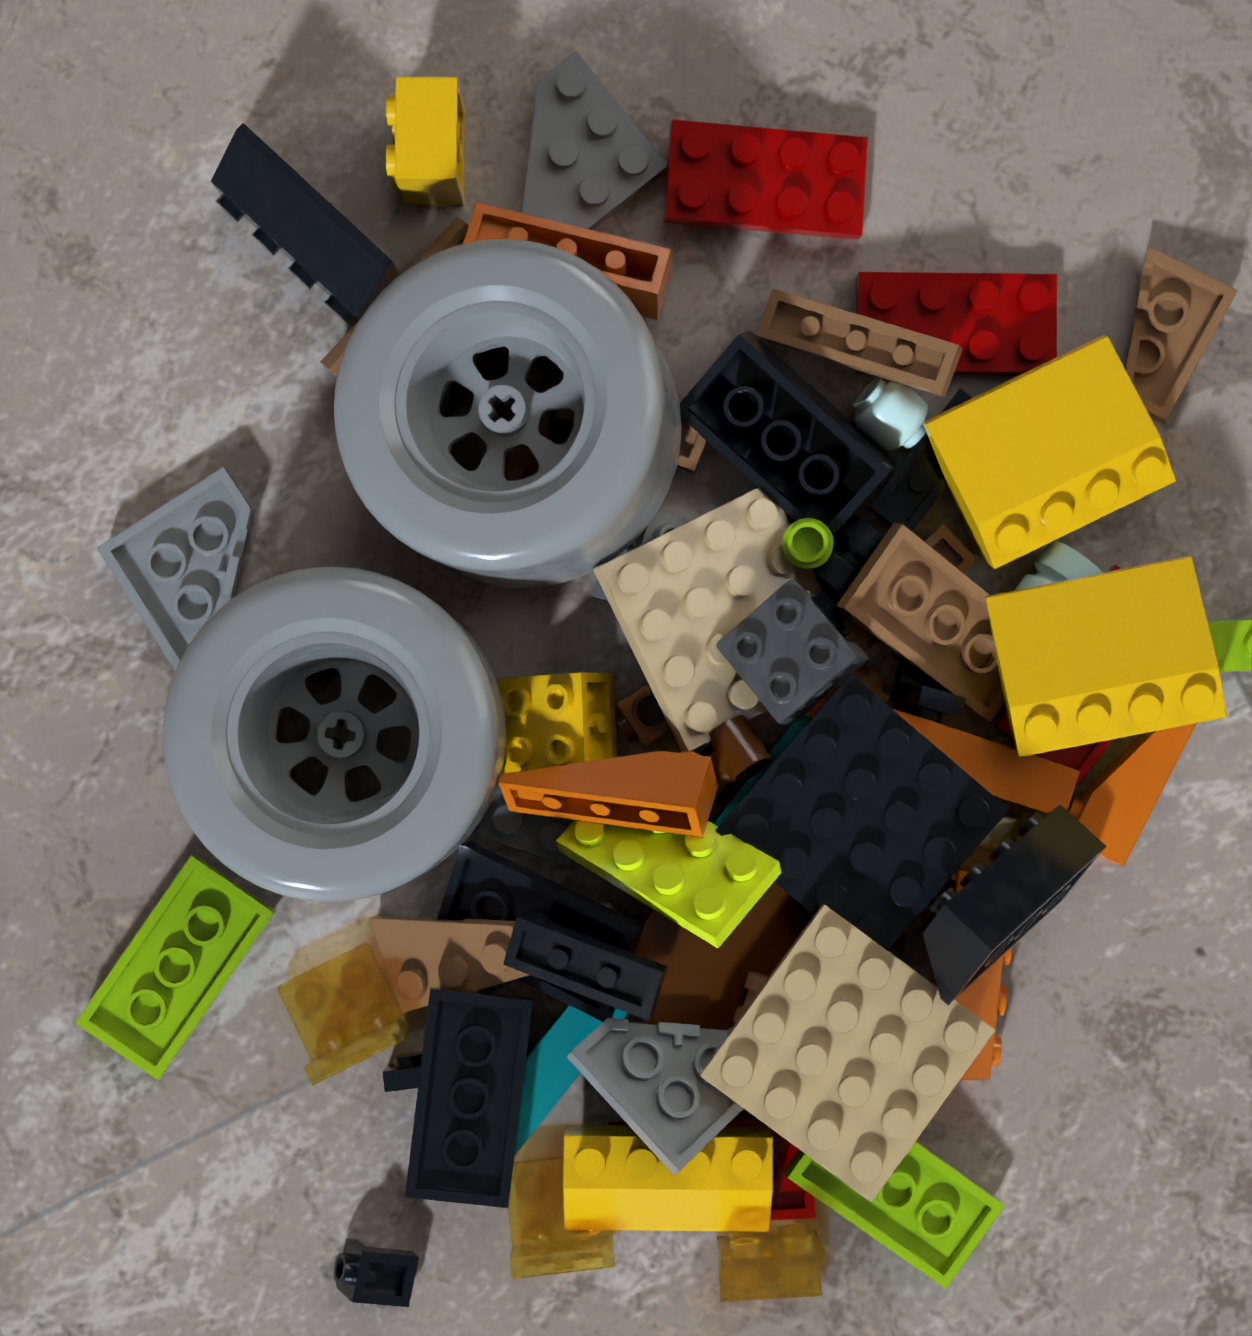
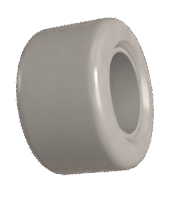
[334,239,681,588]
[163,566,506,902]

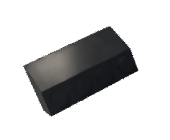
[211,123,399,323]
[679,331,897,535]
[922,805,1106,1006]

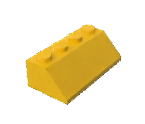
[563,1125,773,1232]

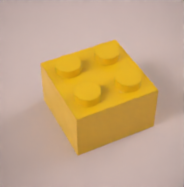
[386,77,465,206]

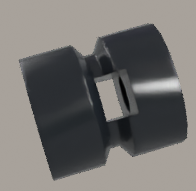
[809,515,884,602]

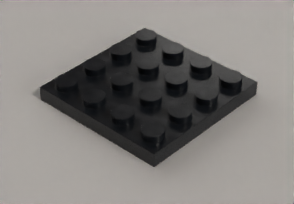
[715,674,1010,951]

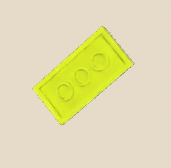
[556,820,782,948]

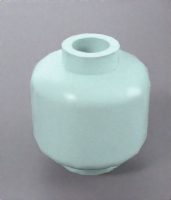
[853,377,928,451]

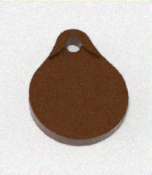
[635,882,811,1030]

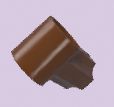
[700,715,772,804]

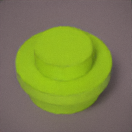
[782,518,833,569]

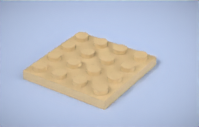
[593,488,822,752]
[699,903,996,1203]

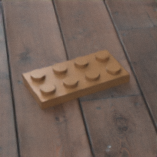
[836,523,1005,723]

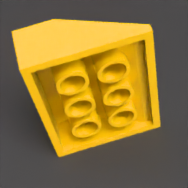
[923,335,1176,569]
[985,555,1227,757]

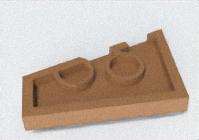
[1125,246,1238,425]
[369,914,529,1014]

